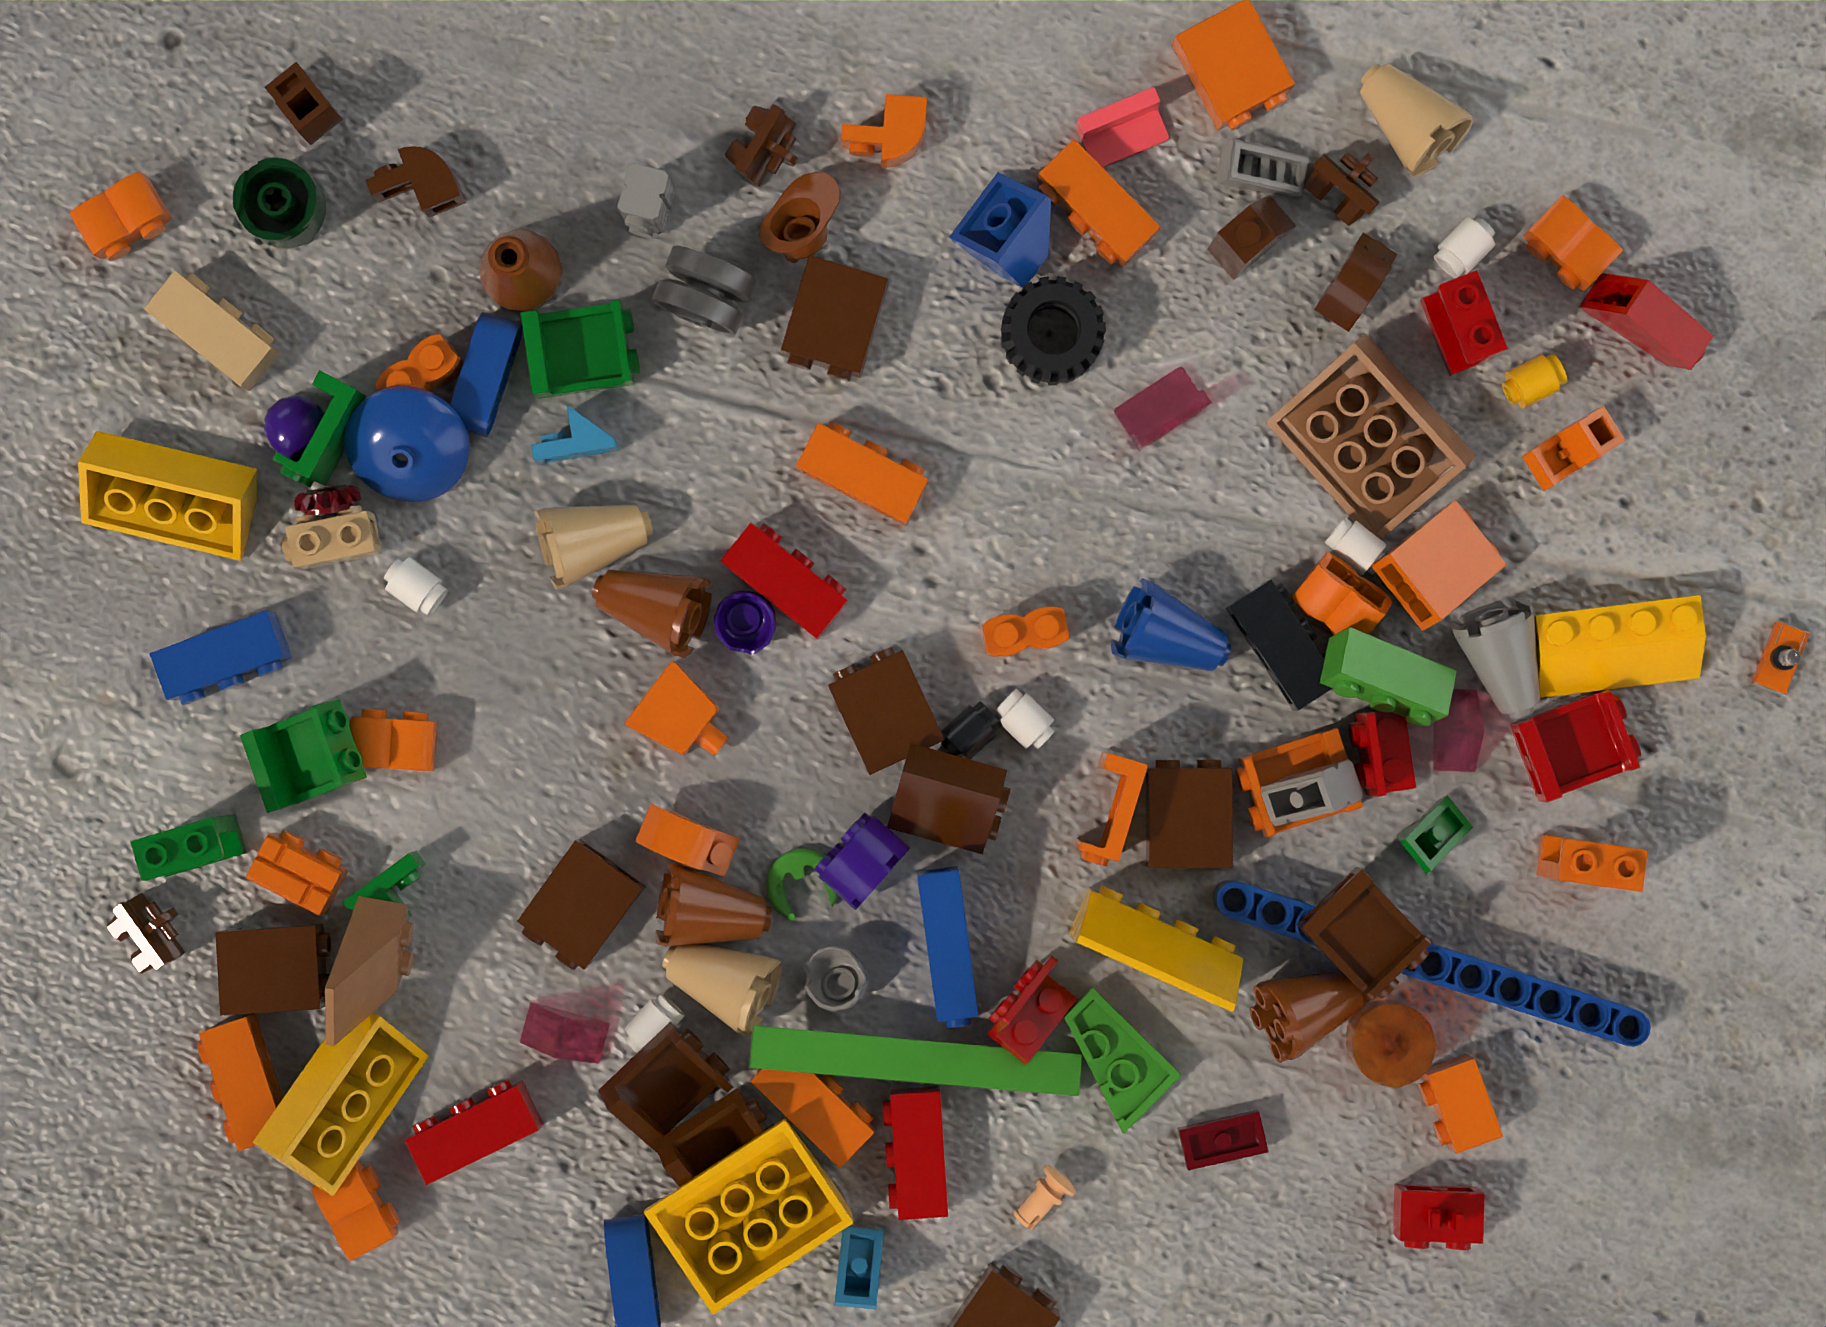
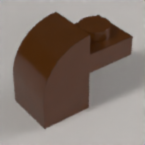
[265,62,343,145]
[365,146,467,218]
[1314,232,1398,332]

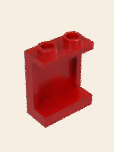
[1420,270,1508,376]
[1510,690,1641,803]

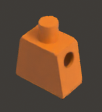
[624,661,729,757]

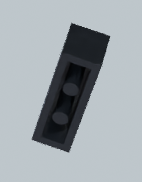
[1225,579,1332,711]

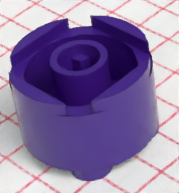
[814,813,910,910]

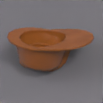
[759,172,840,263]

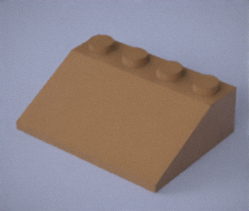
[1265,333,1476,539]

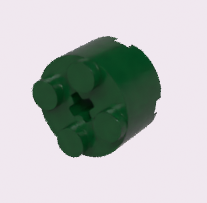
[233,157,326,249]

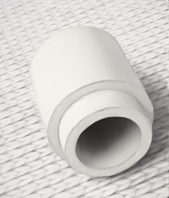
[1434,217,1496,278]
[1324,517,1387,576]
[384,557,448,616]
[993,688,1055,749]
[624,994,685,1053]

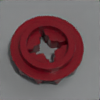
[294,485,361,515]

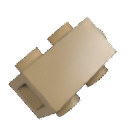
[282,505,382,570]

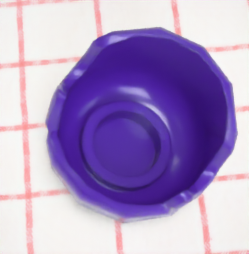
[263,395,324,461]
[713,591,776,655]

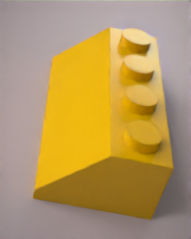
[78,431,257,561]
[1534,595,1706,698]
[253,1013,429,1196]

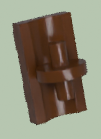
[725,104,798,187]
[1304,151,1380,226]
[107,893,185,973]

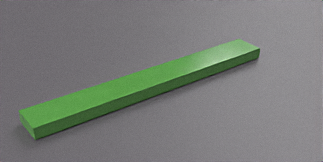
[749,1025,1082,1096]

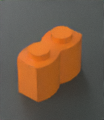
[69,171,172,261]
[1523,195,1623,291]
[375,334,464,393]
[1292,552,1393,636]
[981,607,1070,657]
[350,709,438,771]
[311,1160,400,1262]

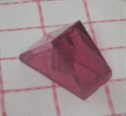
[1433,689,1485,772]
[519,1002,610,1064]

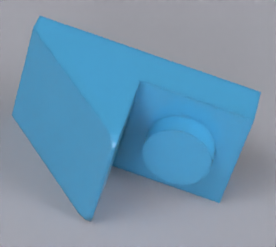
[531,405,620,465]
[834,1226,884,1310]

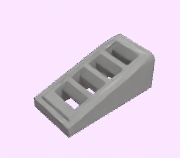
[1217,139,1309,198]

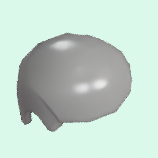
[805,946,867,1012]

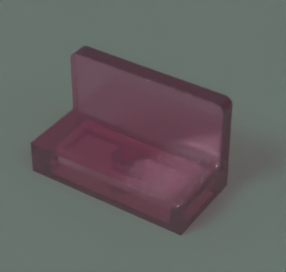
[1114,367,1212,451]

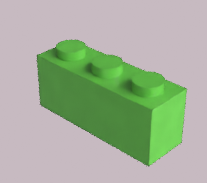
[1320,627,1457,726]

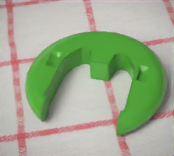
[766,848,839,922]

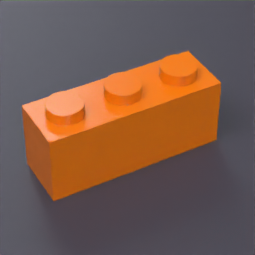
[1037,139,1161,268]
[795,421,929,526]
[197,1013,284,1152]
[750,1069,875,1169]

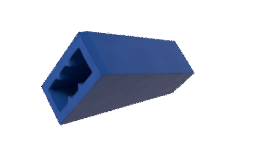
[917,866,979,1028]

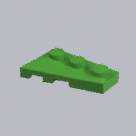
[1064,987,1181,1134]

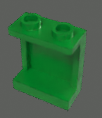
[521,299,640,399]
[273,370,367,488]
[240,699,367,813]
[130,814,247,881]

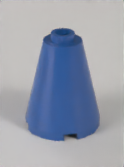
[1111,578,1231,671]

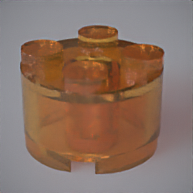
[1346,999,1437,1088]

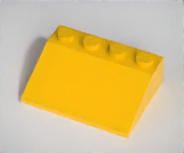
[1069,885,1244,1012]
[643,1118,854,1315]

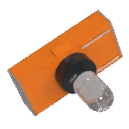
[1750,621,1810,696]

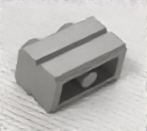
[617,163,676,238]
[1261,760,1364,826]

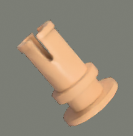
[1013,1165,1077,1231]

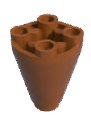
[479,229,563,312]
[1250,971,1370,1063]

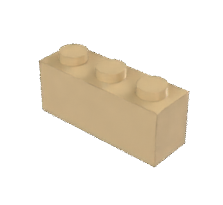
[144,270,280,391]

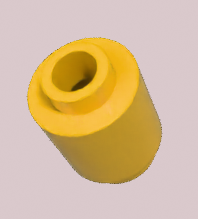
[1502,353,1567,409]

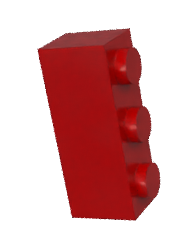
[720,522,849,640]
[404,1079,544,1185]
[883,1086,948,1220]

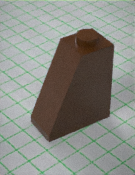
[1207,195,1296,280]

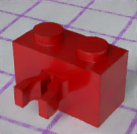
[1393,1184,1485,1250]

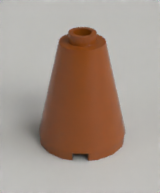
[592,570,712,658]
[655,863,772,946]

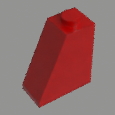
[1579,273,1714,370]

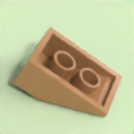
[325,896,414,1046]

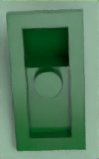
[1396,795,1473,874]
[342,851,426,917]

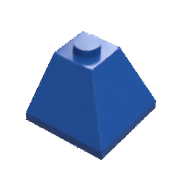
[949,172,1051,288]

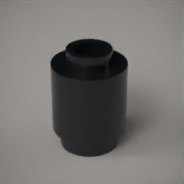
[941,701,1002,760]

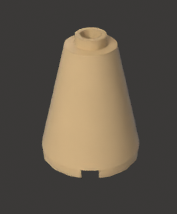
[1360,64,1473,178]
[534,505,653,589]
[662,944,783,1037]

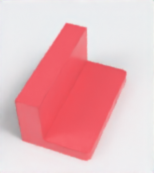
[1075,87,1169,168]

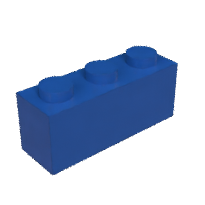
[149,610,292,705]

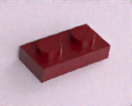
[1177,1110,1269,1171]

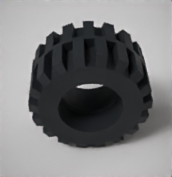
[1001,276,1106,386]

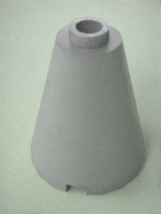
[1451,599,1540,718]

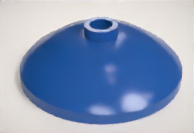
[344,386,470,502]

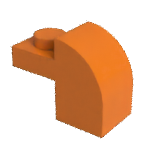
[841,94,927,168]
[1522,405,1626,491]
[635,804,740,877]

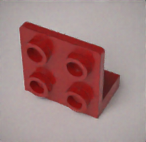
[1349,710,1416,797]
[986,955,1077,1065]

